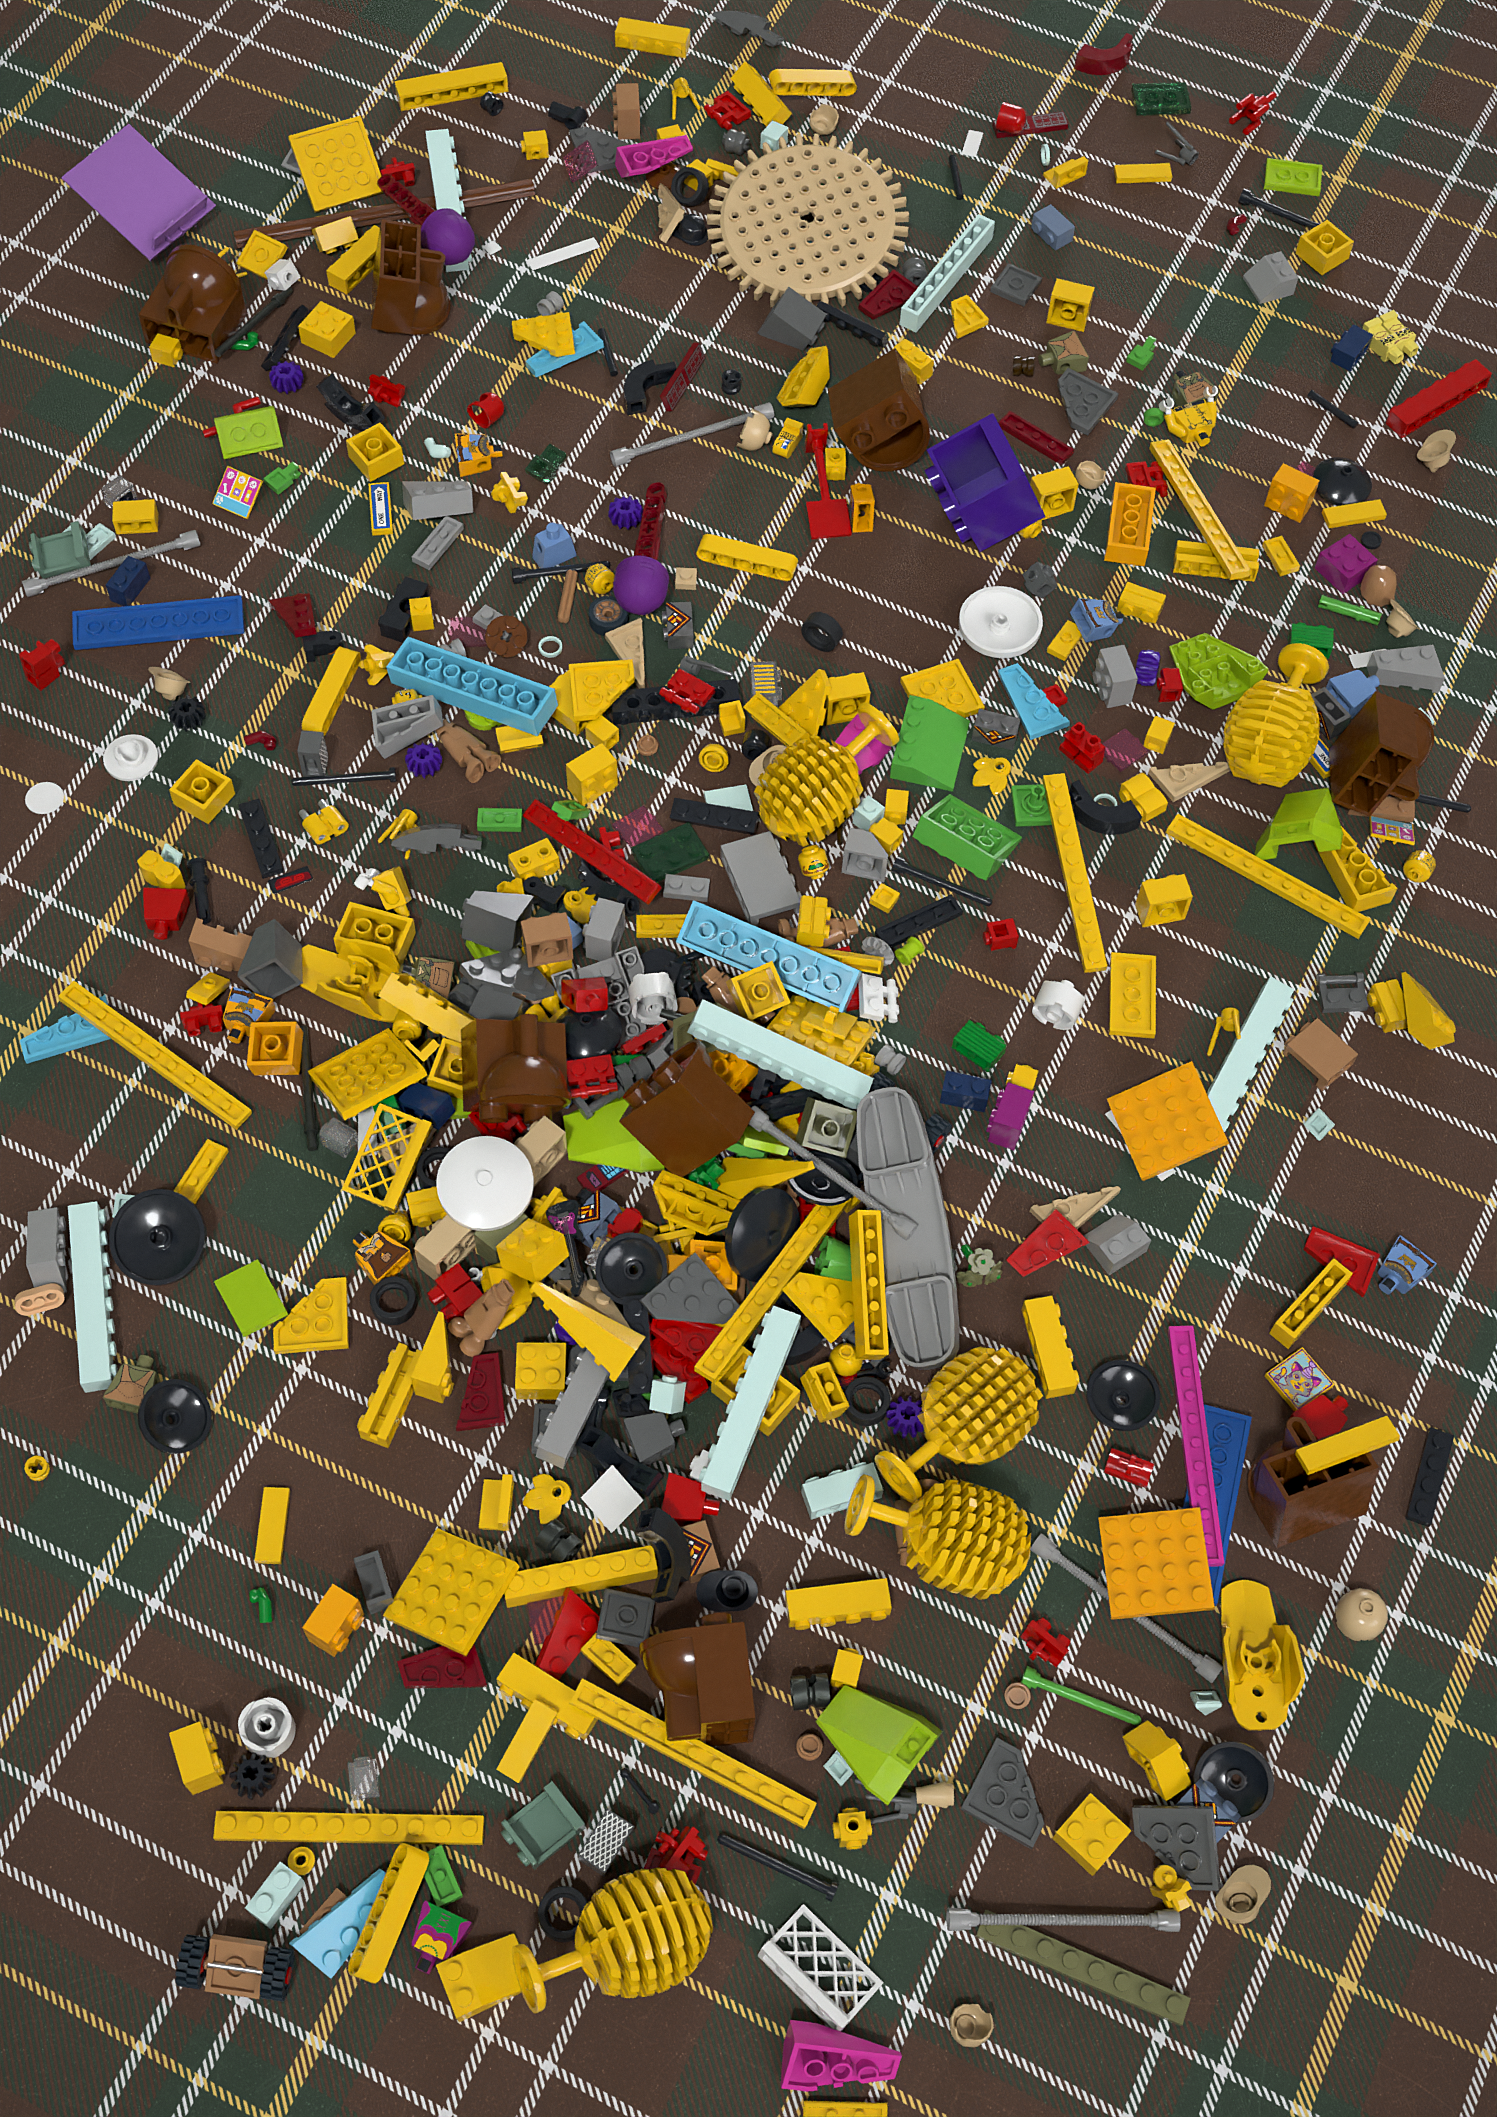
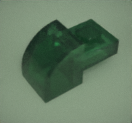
[525,443,567,484]

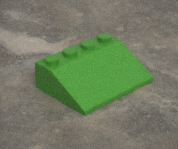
[890,695,970,791]
[912,794,1022,881]

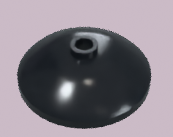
[1312,457,1372,506]
[555,1008,622,1060]
[788,1150,858,1206]
[595,1233,668,1305]
[1086,1360,1160,1431]
[138,1379,212,1454]
[1194,1741,1275,1823]

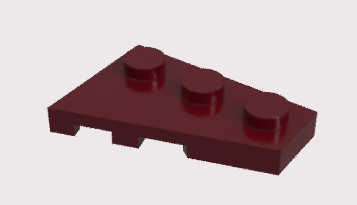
[858,269,918,320]
[268,593,317,637]
[456,1353,506,1431]
[397,1644,487,1689]

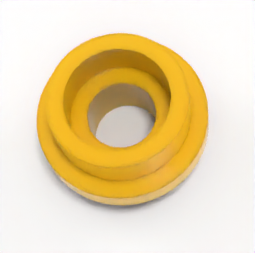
[288,1847,315,1875]

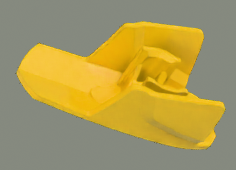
[299,938,400,1023]
[1221,1580,1305,1731]

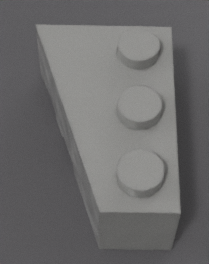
[26,1207,67,1294]

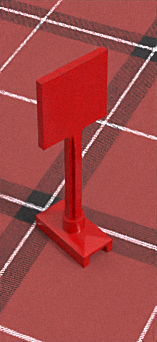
[805,423,852,539]

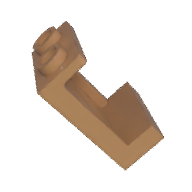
[1283,1018,1358,1091]

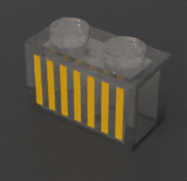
[750,661,782,708]

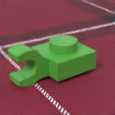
[1126,336,1157,371]
[263,462,301,495]

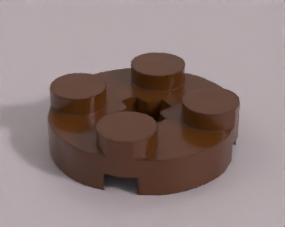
[485,615,527,659]

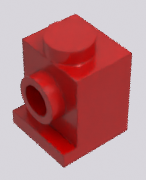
[1157,668,1183,702]
[983,918,1019,951]
[607,1207,643,1239]

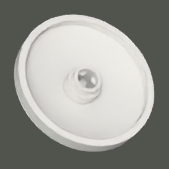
[959,586,1043,658]
[436,1136,534,1231]

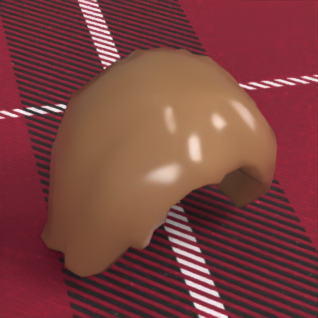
[1360,565,1397,607]

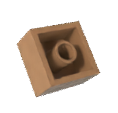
[612,83,640,140]
[521,912,573,968]

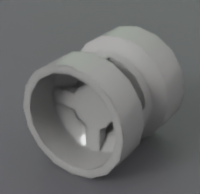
[537,291,564,316]
[438,638,466,657]
[874,1044,906,1076]

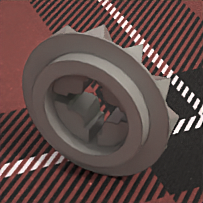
[862,936,894,966]

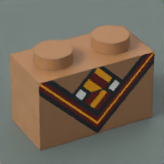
[681,1520,720,1583]

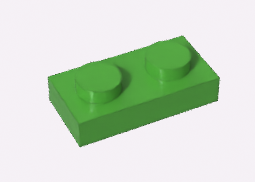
[551,800,591,821]
[477,808,522,832]
[424,1845,463,1908]

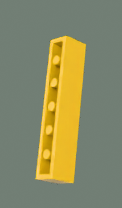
[395,62,508,111]
[849,1210,889,1360]
[504,1545,658,1608]

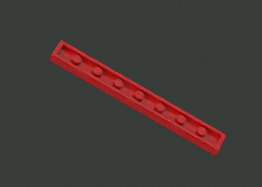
[522,799,662,905]

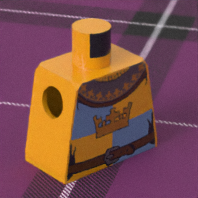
[455,434,502,477]
[849,483,875,532]
[223,986,276,1044]

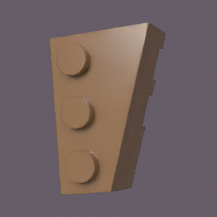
[189,918,252,971]

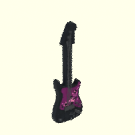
[546,1200,585,1297]

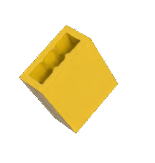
[549,670,606,736]

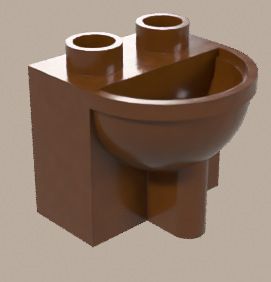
[371,219,450,335]
[139,244,247,364]
[828,348,930,472]
[1329,691,1434,817]
[461,1014,571,1125]
[619,1039,755,1177]
[1247,1417,1379,1548]
[639,1613,755,1747]

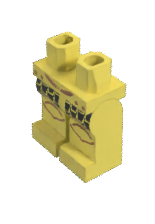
[1362,310,1419,364]

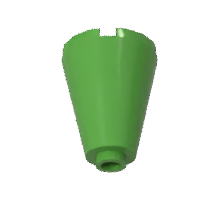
[814,1236,852,1281]

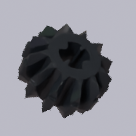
[168,695,206,732]
[229,1752,276,1800]

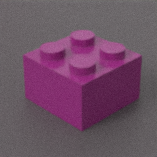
[1315,534,1378,594]
[986,1082,1034,1151]

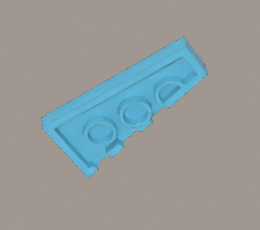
[525,321,604,377]
[998,663,1070,740]
[20,995,111,1064]
[289,1869,386,1978]

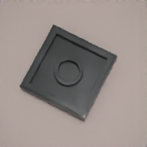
[990,263,1042,307]
[596,1588,655,1647]

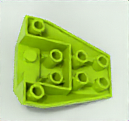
[1169,633,1268,709]
[1255,788,1343,860]
[563,1097,665,1173]
[816,1685,943,1805]

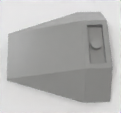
[551,946,646,1049]

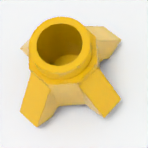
[359,644,395,685]

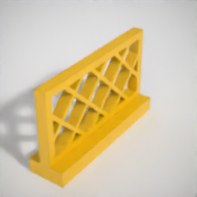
[342,1103,433,1213]

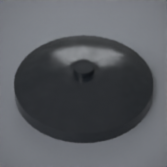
[725,1186,800,1283]
[109,1189,207,1286]

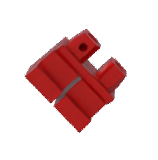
[19,639,65,691]
[1059,722,1106,774]
[427,1263,483,1323]

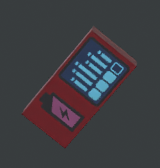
[577,1164,629,1194]

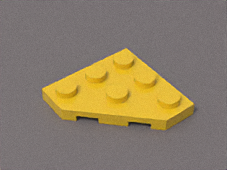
[512,312,575,357]
[569,659,635,721]
[900,659,985,718]
[779,669,832,736]
[782,1272,854,1344]
[273,1277,349,1354]

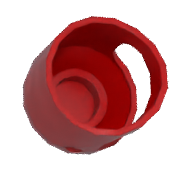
[996,102,1027,134]
[467,392,504,428]

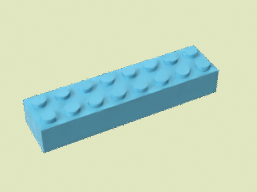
[386,637,558,736]
[676,900,862,1013]

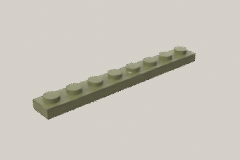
[975,1909,1191,2026]

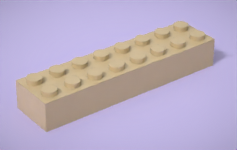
[414,1116,567,1280]

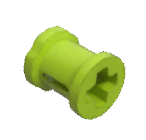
[895,937,924,966]

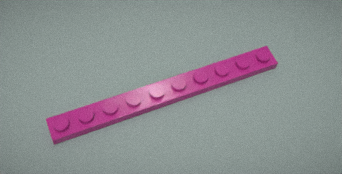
[1168,1326,1224,1567]

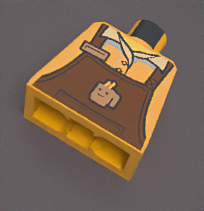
[353,1231,412,1285]

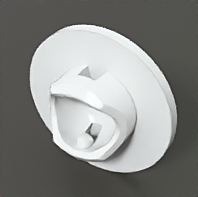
[103,734,158,781]

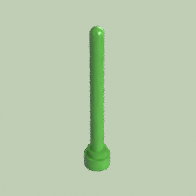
[1020,1666,1141,1725]

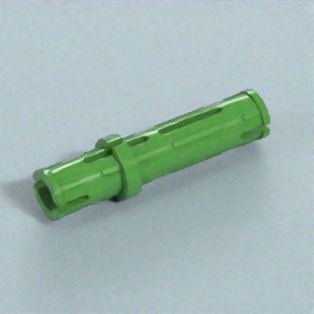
[1318,595,1382,626]

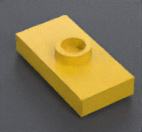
[1047,620,1082,661]
[186,972,230,1005]

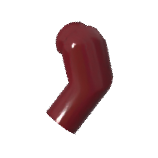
[1226,213,1247,236]
[244,730,277,751]

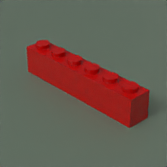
[1386,359,1492,438]

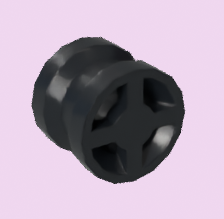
[480,91,503,116]
[722,369,741,395]

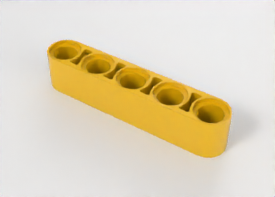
[768,69,857,96]
[696,534,798,581]
[302,647,361,736]
[348,1843,429,1984]

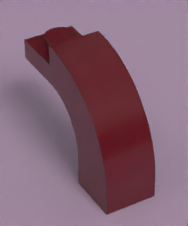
[1074,33,1133,75]

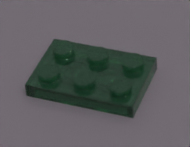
[1131,82,1191,115]
[631,822,709,883]

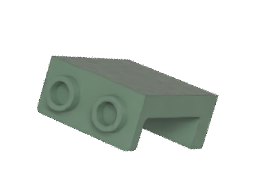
[29,521,91,578]
[500,1781,585,1870]

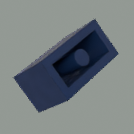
[1330,324,1374,372]
[106,556,150,606]
[940,1070,992,1113]
[397,1083,455,1130]

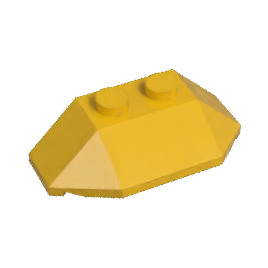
[777,346,830,407]
[652,1170,740,1236]

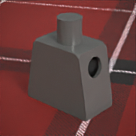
[623,1412,686,1466]

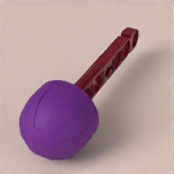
[377,174,475,266]
[613,482,669,615]

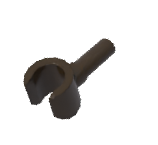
[835,817,847,845]

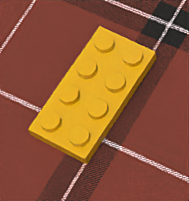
[1109,952,1156,1038]

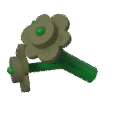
[956,1244,1003,1287]

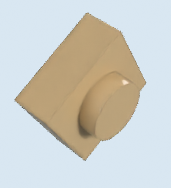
[675,567,697,590]

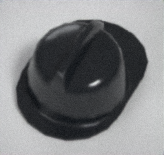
[672,214,708,246]
[696,1570,758,1612]

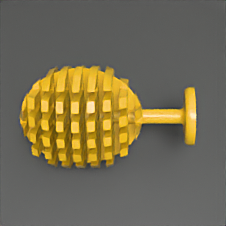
[1223,643,1329,788]
[754,703,899,847]
[875,1346,1043,1503]
[845,1474,1031,1600]
[512,1868,713,2014]

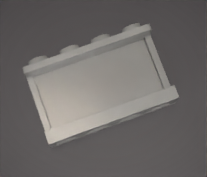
[720,831,802,926]

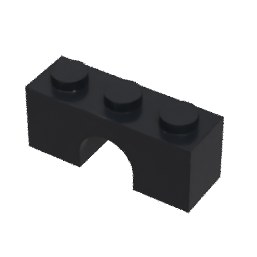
[378,576,430,643]

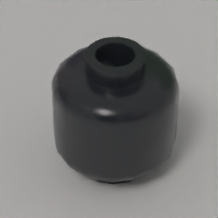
[741,729,770,761]

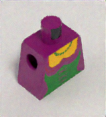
[411,1901,473,1975]

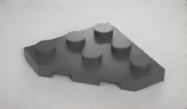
[569,127,632,174]
[1057,368,1119,436]
[459,947,555,1001]
[639,1253,740,1325]
[960,1738,1044,1850]
[1132,1805,1221,1891]

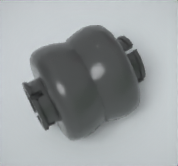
[722,129,750,155]
[902,257,928,286]

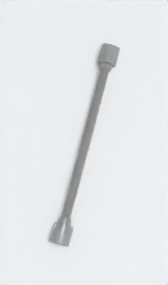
[610,402,774,467]
[22,530,201,597]
[749,1106,918,1241]
[1030,1533,1223,1683]
[946,1908,1180,1932]

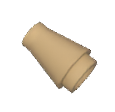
[915,1781,954,1808]

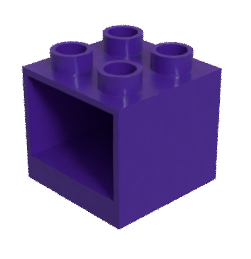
[925,413,1045,552]

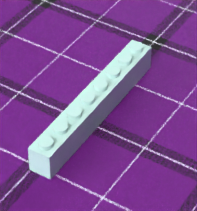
[426,129,472,272]
[900,214,995,332]
[1207,976,1294,1132]
[687,999,874,1111]
[68,1201,118,1393]
[699,1306,801,1501]

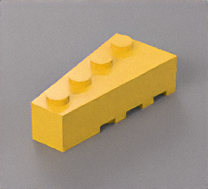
[1314,826,1398,912]
[378,972,476,1043]

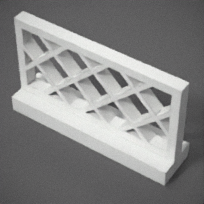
[758,1904,883,2031]

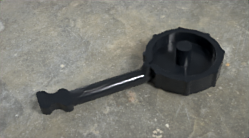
[640,948,707,975]

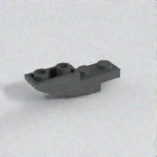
[712,10,784,47]
[391,823,482,854]

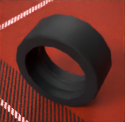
[671,167,709,206]
[801,612,843,652]
[416,1147,451,1189]
[370,1276,417,1325]
[844,1376,890,1426]
[538,1886,588,1943]

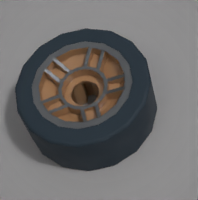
[588,596,628,636]

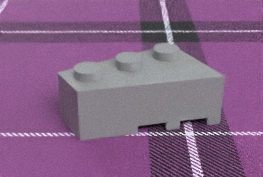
[402,480,473,520]
[1367,645,1445,693]
[372,695,443,759]

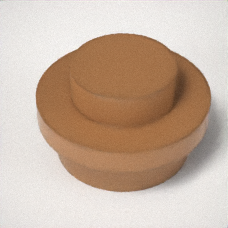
[637,735,658,756]
[1005,1682,1031,1709]
[796,1733,823,1761]

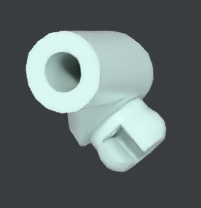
[424,438,451,458]

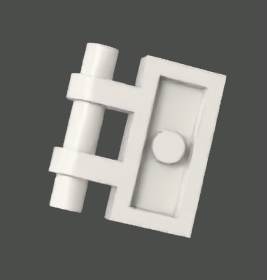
[858,973,899,1023]

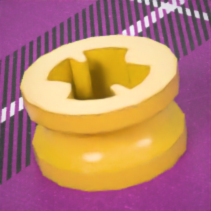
[24,1456,50,1481]

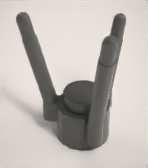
[1155,122,1199,166]
[679,655,734,677]
[855,1778,917,1824]

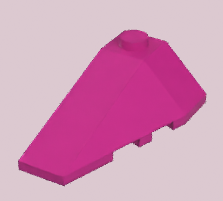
[615,135,693,178]
[835,714,891,775]
[781,2020,902,2092]

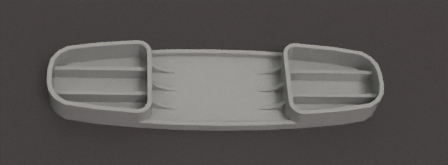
[857,1087,959,1370]

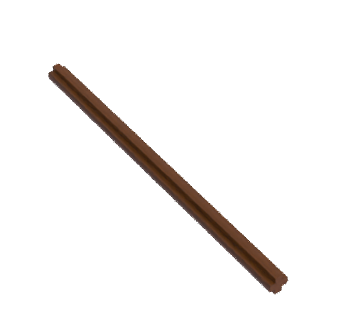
[233,178,535,249]

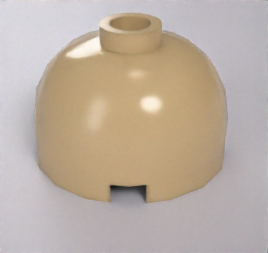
[736,408,772,451]
[1335,1588,1388,1641]

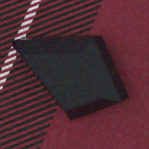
[612,1388,653,1418]

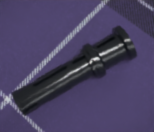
[187,858,212,924]

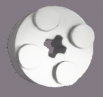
[628,972,678,1025]
[1032,980,1085,1030]
[238,1697,296,1758]

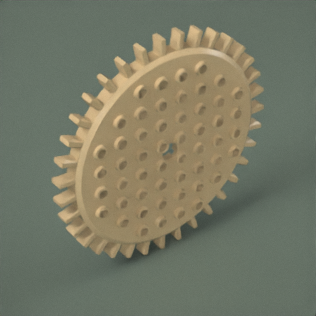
[707,134,909,307]

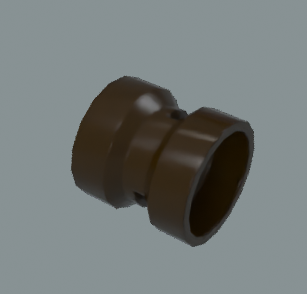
[1013,356,1034,377]

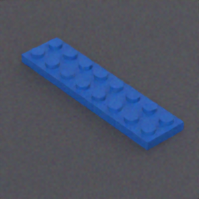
[72,595,245,650]
[1182,1405,1252,1606]

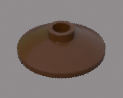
[646,162,680,190]

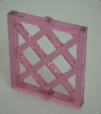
[563,140,597,183]

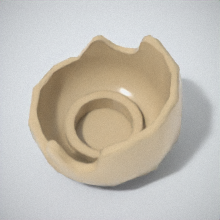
[809,104,839,135]
[1075,461,1106,490]
[949,2004,994,2048]

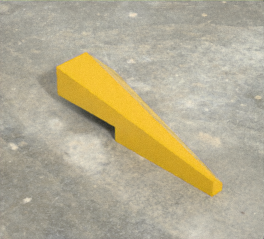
[717,1156,815,1201]
[529,1280,645,1382]

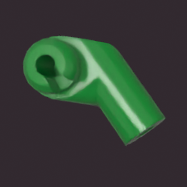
[231,332,259,351]
[249,1587,272,1623]

